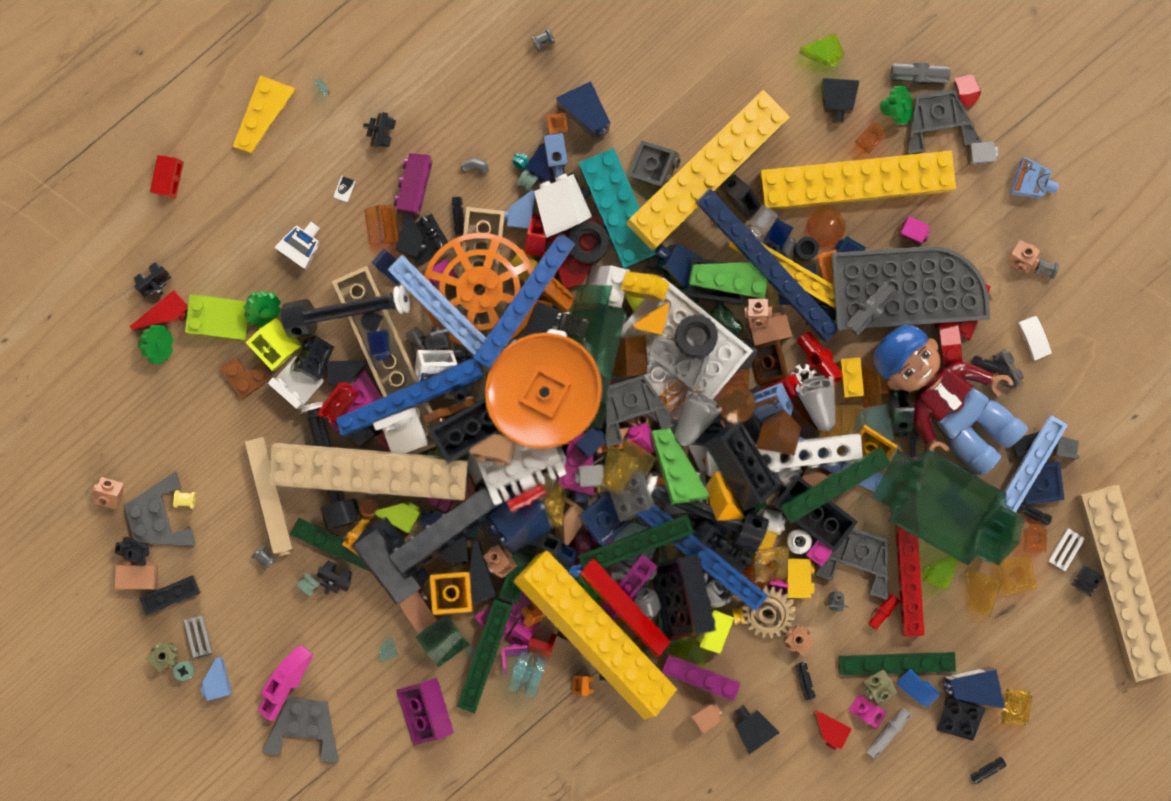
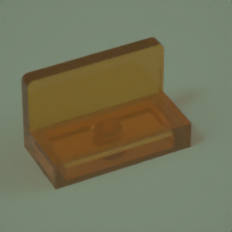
[364,205,398,247]

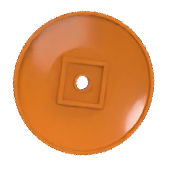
[485,333,602,449]

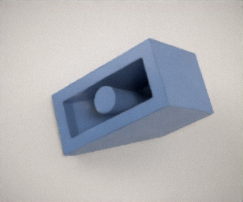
[504,191,535,231]
[201,656,232,701]

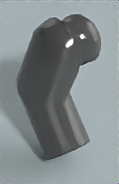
[460,158,489,174]
[781,237,797,263]

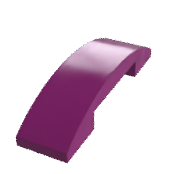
[601,555,657,621]

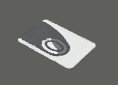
[334,176,355,202]

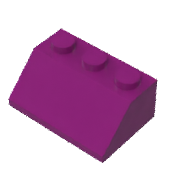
[394,153,433,217]
[396,678,454,745]

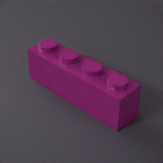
[661,654,741,701]

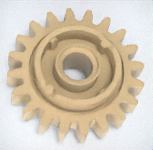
[742,585,796,638]

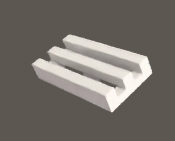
[1048,528,1085,571]

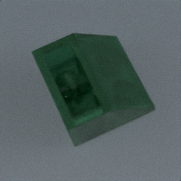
[415,613,470,667]

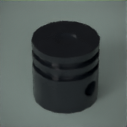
[794,237,819,262]
[1071,565,1103,597]

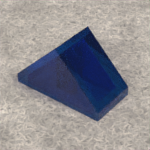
[525,144,551,183]

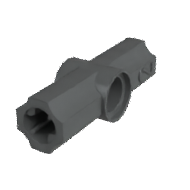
[891,62,950,85]
[845,282,897,335]

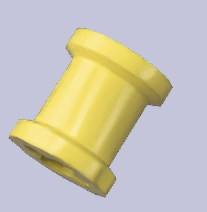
[173,490,196,509]

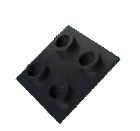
[399,213,448,266]
[712,534,755,574]
[936,697,986,741]

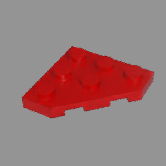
[548,217,605,289]

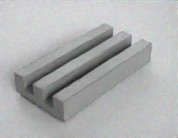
[184,615,213,657]

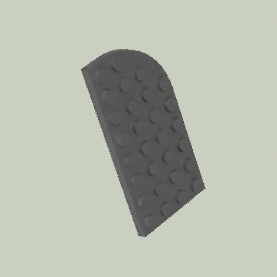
[831,247,990,330]

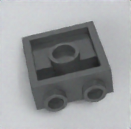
[628,140,681,189]

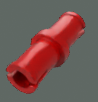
[507,484,547,513]
[867,593,901,631]

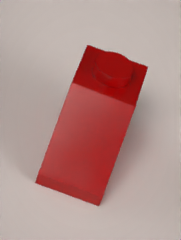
[525,214,548,256]
[939,322,963,364]
[814,709,852,750]

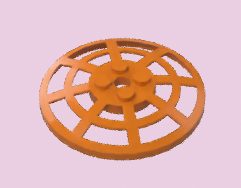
[424,233,537,346]

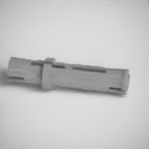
[866,707,913,760]

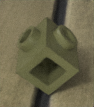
[146,641,179,673]
[864,669,897,705]

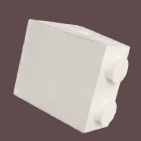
[534,173,592,237]
[583,266,630,312]

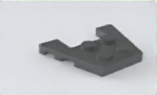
[907,89,982,155]
[605,375,678,448]
[125,472,196,546]
[815,528,888,600]
[263,697,339,762]

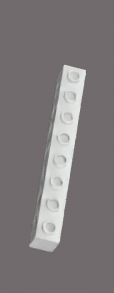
[705,434,863,477]

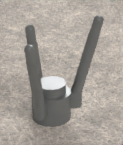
[405,327,427,365]

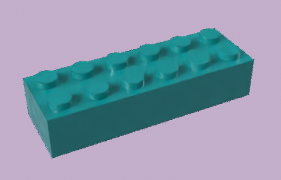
[579,148,658,269]

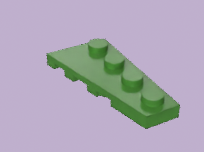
[689,262,768,299]
[650,428,710,504]

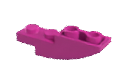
[257,645,314,721]

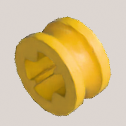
[732,606,745,625]

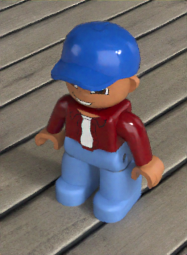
[873,325,1028,476]

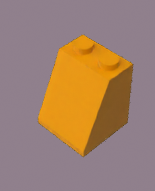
[430,572,472,614]

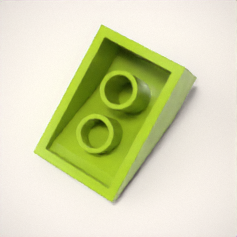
[185,294,248,340]

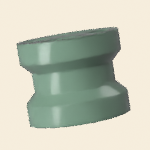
[516,169,539,193]
[296,572,320,596]
[173,661,195,681]

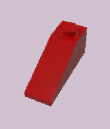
[129,290,188,331]

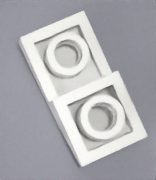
[1018,316,1052,360]

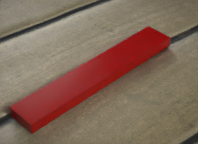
[579,559,671,656]

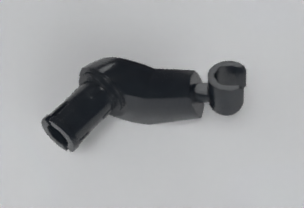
[454,349,475,403]

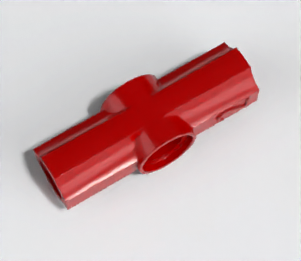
[797,332,844,385]

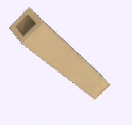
[245,437,295,557]

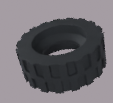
[567,221,609,264]
[674,314,718,359]

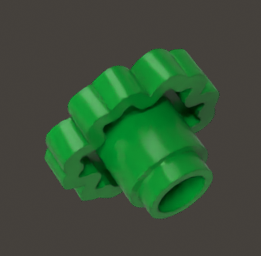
[880,86,913,125]
[243,290,281,327]
[138,325,174,364]

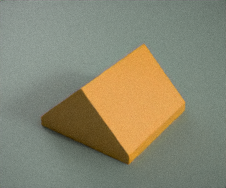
[634,301,670,335]
[857,425,897,458]
[705,471,744,520]

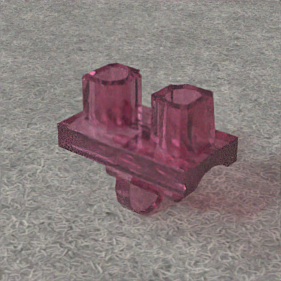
[574,532,595,566]

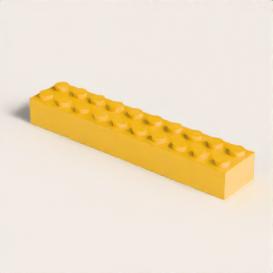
[626,90,790,251]
[759,151,956,211]
[514,550,678,720]

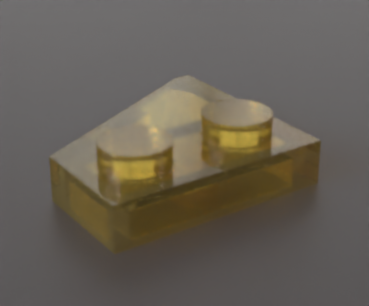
[825,405,863,437]
[602,446,640,494]
[544,483,566,527]

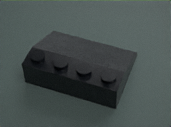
[653,554,716,640]

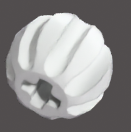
[790,364,817,386]

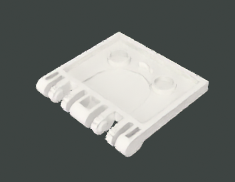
[477,433,567,505]

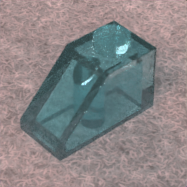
[860,404,895,442]

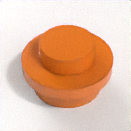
[359,499,379,518]

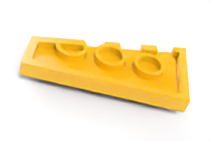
[233,75,296,154]

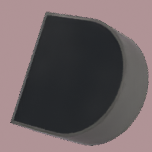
[361,312,384,334]

